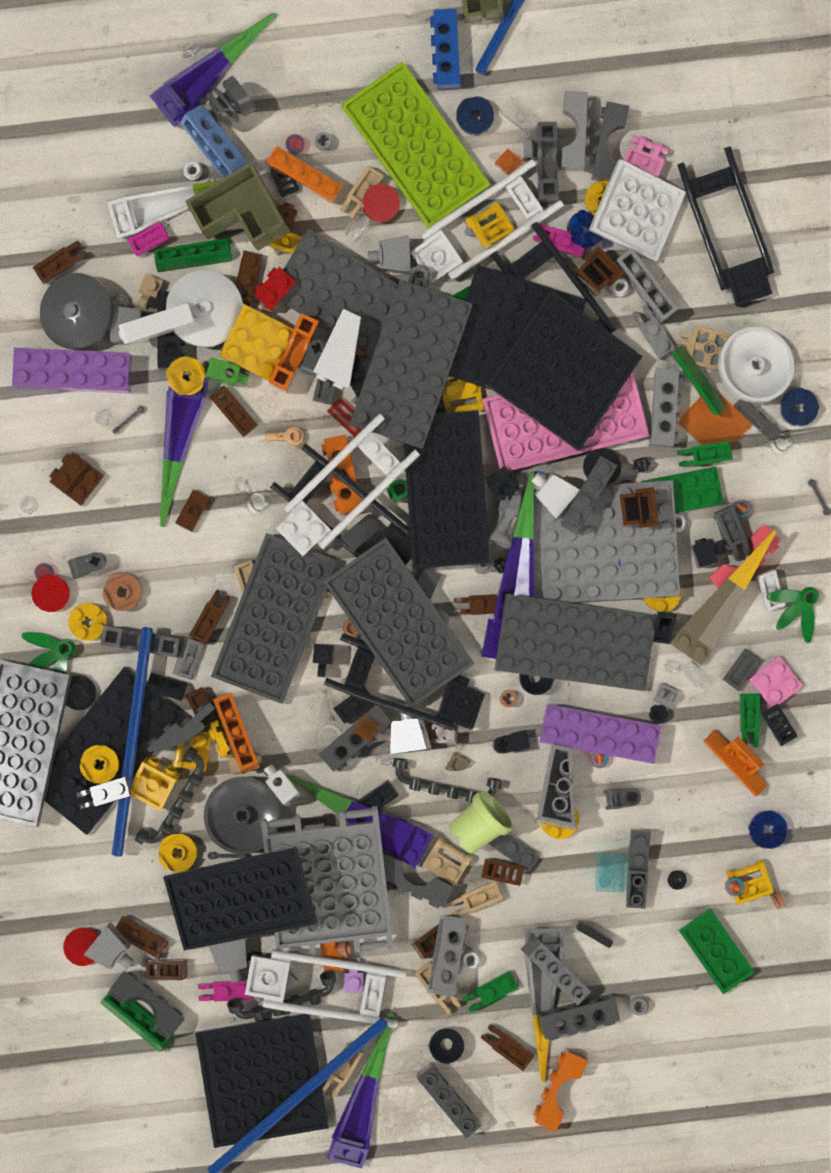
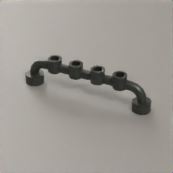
[134,746,204,845]
[392,758,503,803]
[227,970,337,1022]

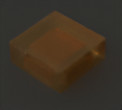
[495,148,522,176]
[354,716,380,742]

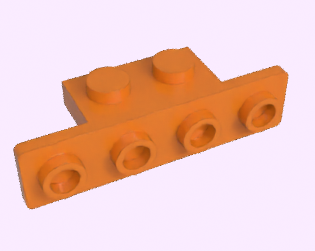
[703,730,767,797]

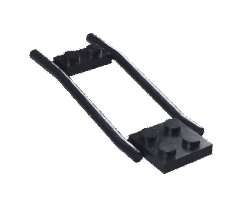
[677,146,775,306]
[491,221,617,333]
[270,443,412,565]
[324,633,485,731]

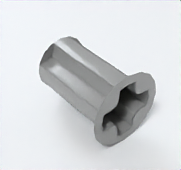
[522,139,537,162]

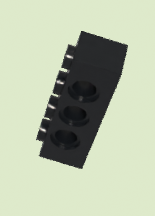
[157,291,186,370]

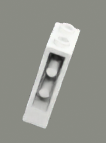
[118,303,199,344]
[313,309,361,390]

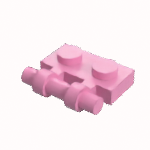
[624,135,669,178]

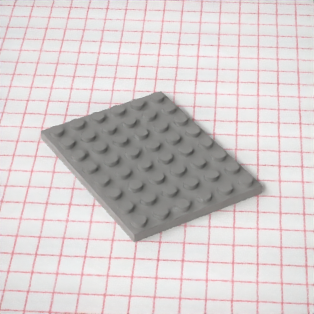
[522,480,680,603]

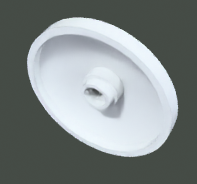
[166,270,243,348]
[718,327,794,403]

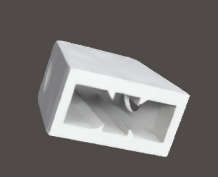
[531,472,580,519]
[391,713,431,753]
[263,764,304,808]

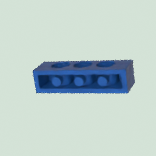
[430,8,460,90]

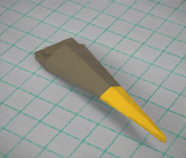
[670,529,777,666]

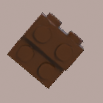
[49,452,105,506]

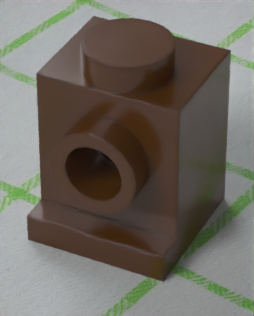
[278,202,298,233]

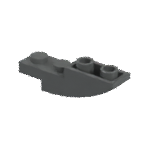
[147,702,216,752]
[626,829,651,909]

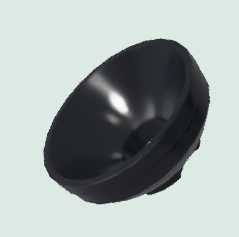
[519,674,554,695]
[66,675,96,710]
[429,1028,464,1064]

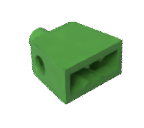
[205,357,249,386]

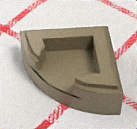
[445,752,471,771]

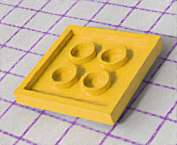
[219,304,294,381]

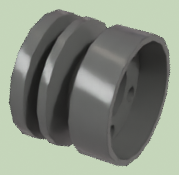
[206,76,256,128]

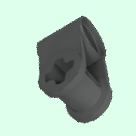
[300,339,325,377]
[67,552,107,579]
[603,788,641,810]

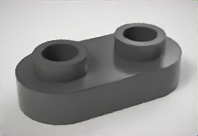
[408,264,430,288]

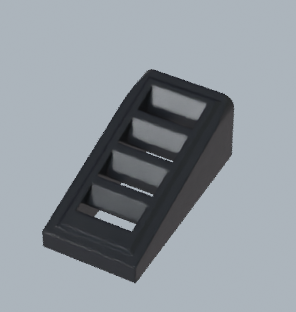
[268,166,300,198]
[761,703,798,746]

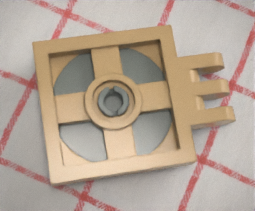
[676,326,732,371]

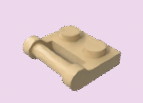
[422,836,473,886]

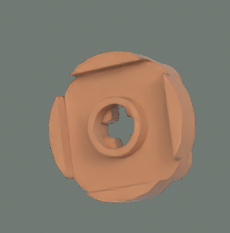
[103,573,142,611]

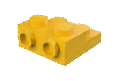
[131,756,180,811]

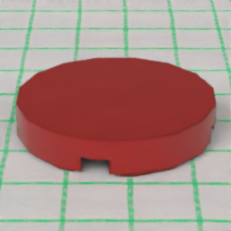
[362,184,400,222]
[31,574,70,612]
[63,927,99,966]

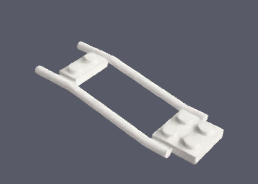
[410,159,564,284]
[276,413,420,556]
[245,949,406,1028]

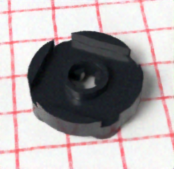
[583,448,621,485]

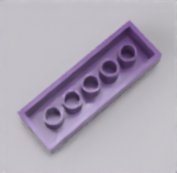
[12,348,132,394]
[539,704,661,764]

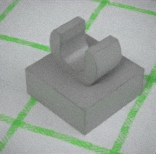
[653,683,679,709]

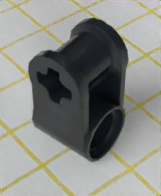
[493,730,531,754]

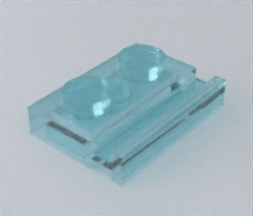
[595,852,625,892]

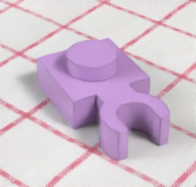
[344,958,364,993]

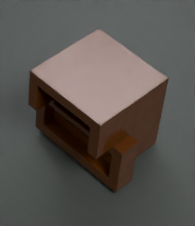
[575,246,625,298]
[620,487,659,528]

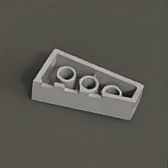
[535,744,576,831]

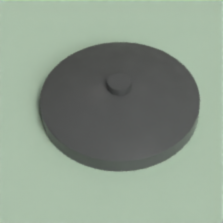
[40,273,114,350]
[204,776,281,854]

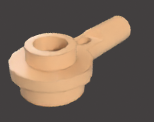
[265,427,304,446]

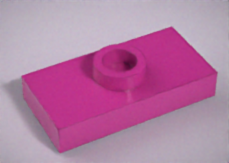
[127,221,170,257]

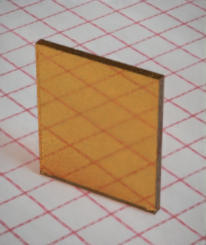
[679,387,752,446]

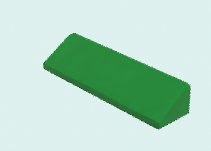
[154,238,232,272]
[671,345,725,416]
[100,993,174,1052]

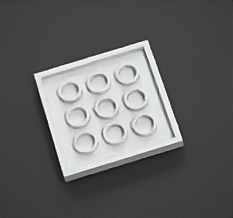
[589,159,686,262]

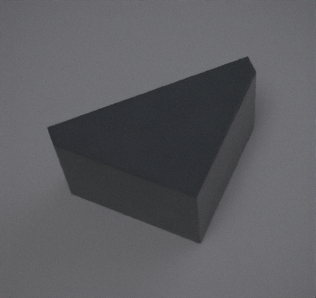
[653,611,677,644]

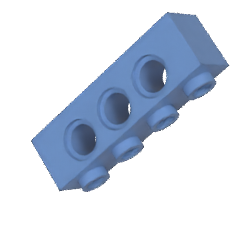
[180,104,249,178]

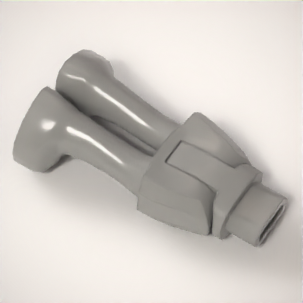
[488,483,525,549]

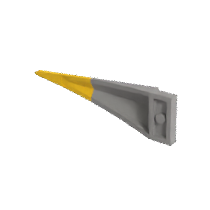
[524,927,564,1082]

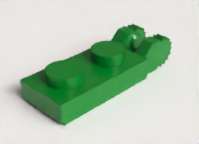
[677,441,733,467]
[739,693,760,747]
[463,971,518,1012]

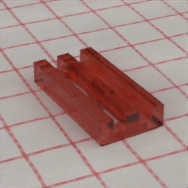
[327,397,363,437]

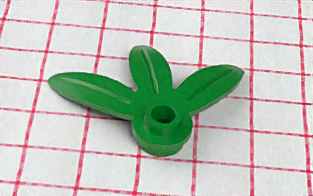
[766,587,819,643]
[21,632,76,674]

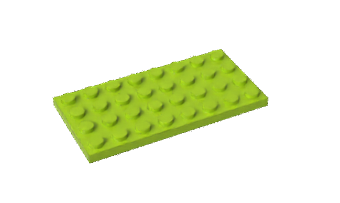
[340,61,491,229]

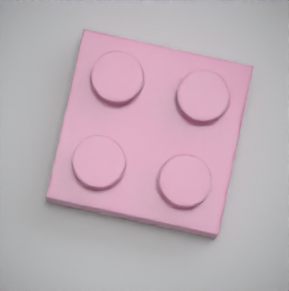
[748,656,803,708]

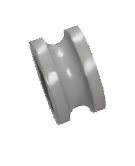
[315,132,332,151]

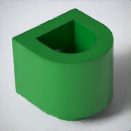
[387,479,408,502]

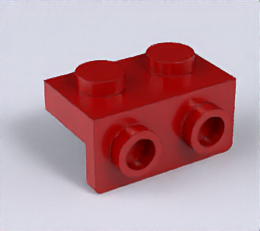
[254,267,297,311]

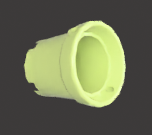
[449,790,513,854]

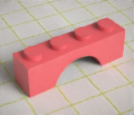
[708,524,781,588]

